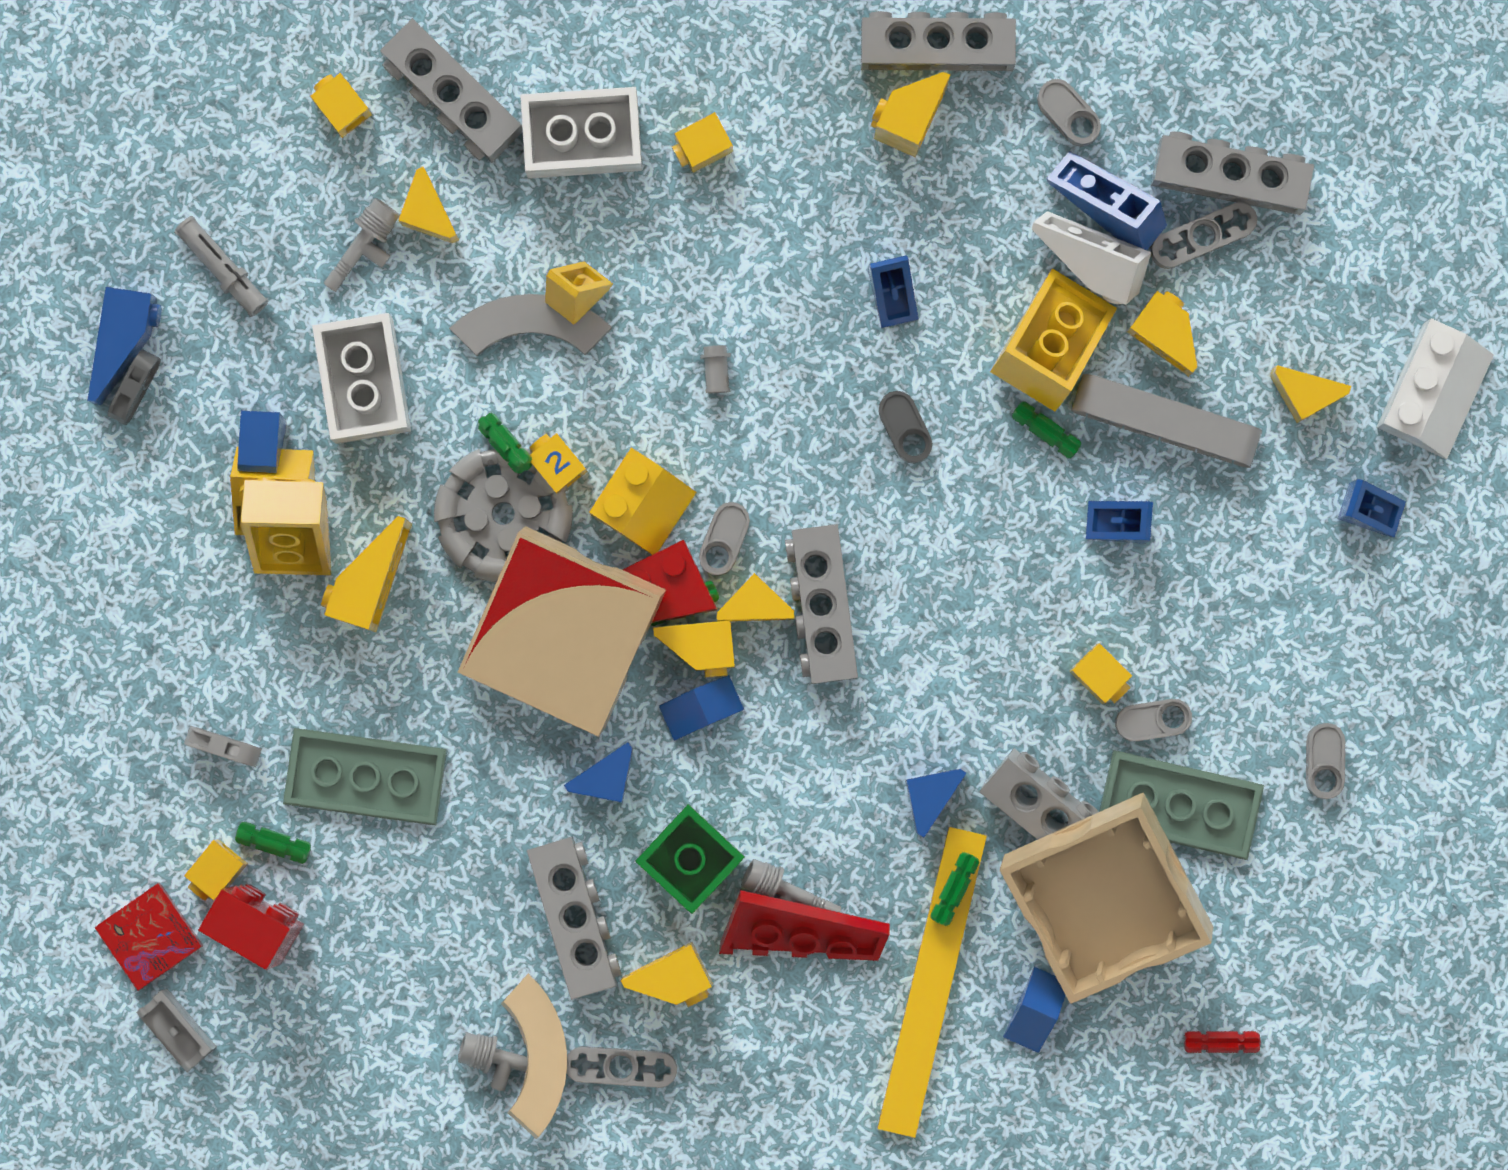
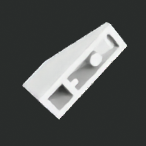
[1032,211,1151,305]

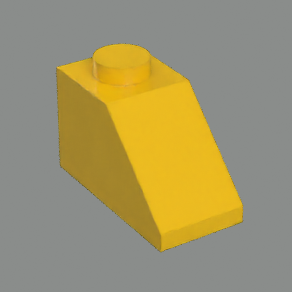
[1127,291,1197,377]
[653,620,735,678]

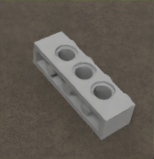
[861,11,1016,71]
[380,18,523,163]
[1151,131,1314,215]
[785,524,858,684]
[979,748,1098,840]
[527,836,622,1000]

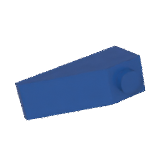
[1047,151,1167,250]
[87,287,162,405]

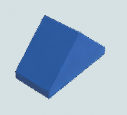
[868,255,919,328]
[237,410,287,473]
[1337,479,1406,538]
[1086,501,1153,544]
[659,675,744,741]
[564,742,633,802]
[905,769,966,838]
[1003,966,1066,1053]

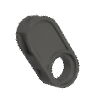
[107,349,161,425]
[878,391,933,464]

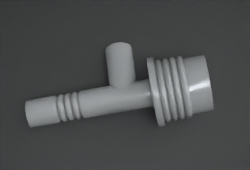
[324,198,400,292]
[741,859,841,912]
[458,1032,527,1091]

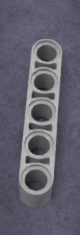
[1071,374,1262,468]

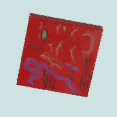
[94,883,203,991]

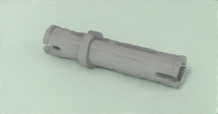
[174,216,269,317]

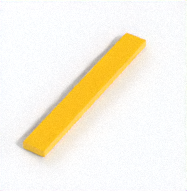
[877,827,987,1138]

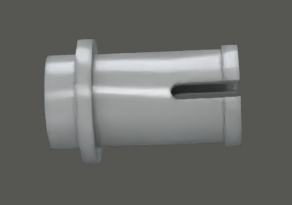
[700,345,731,393]

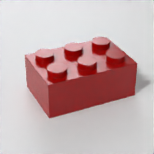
[198,883,304,970]

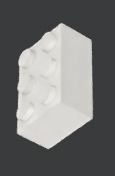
[520,87,642,178]
[312,313,411,444]

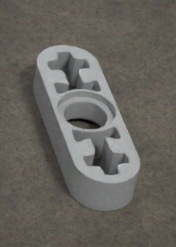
[1151,202,1257,269]
[567,1046,677,1088]

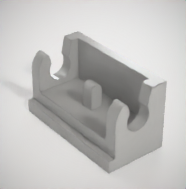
[136,988,217,1072]

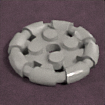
[434,447,573,582]

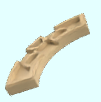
[501,973,567,1139]

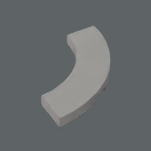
[449,294,612,356]

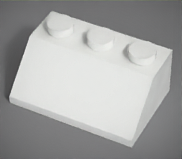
[1376,318,1494,459]

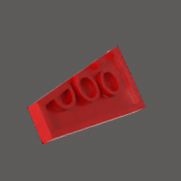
[622,540,718,623]
[719,890,890,961]

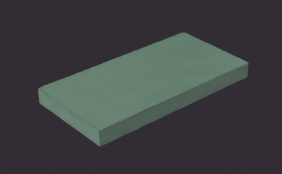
[283,728,447,826]
[1099,750,1264,860]

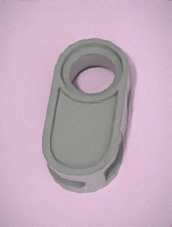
[1037,79,1101,147]
[699,502,750,576]
[1115,699,1192,741]
[1306,723,1345,799]
[184,726,262,767]

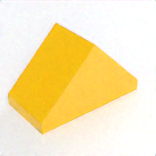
[398,166,459,243]
[545,261,613,325]
[1270,365,1351,423]
[717,573,794,622]

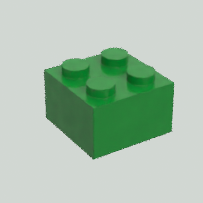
[635,804,745,914]

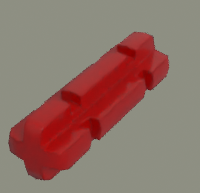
[1184,1031,1261,1053]

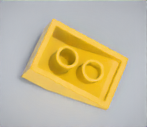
[990,268,1117,412]
[241,477,331,575]
[321,516,412,632]

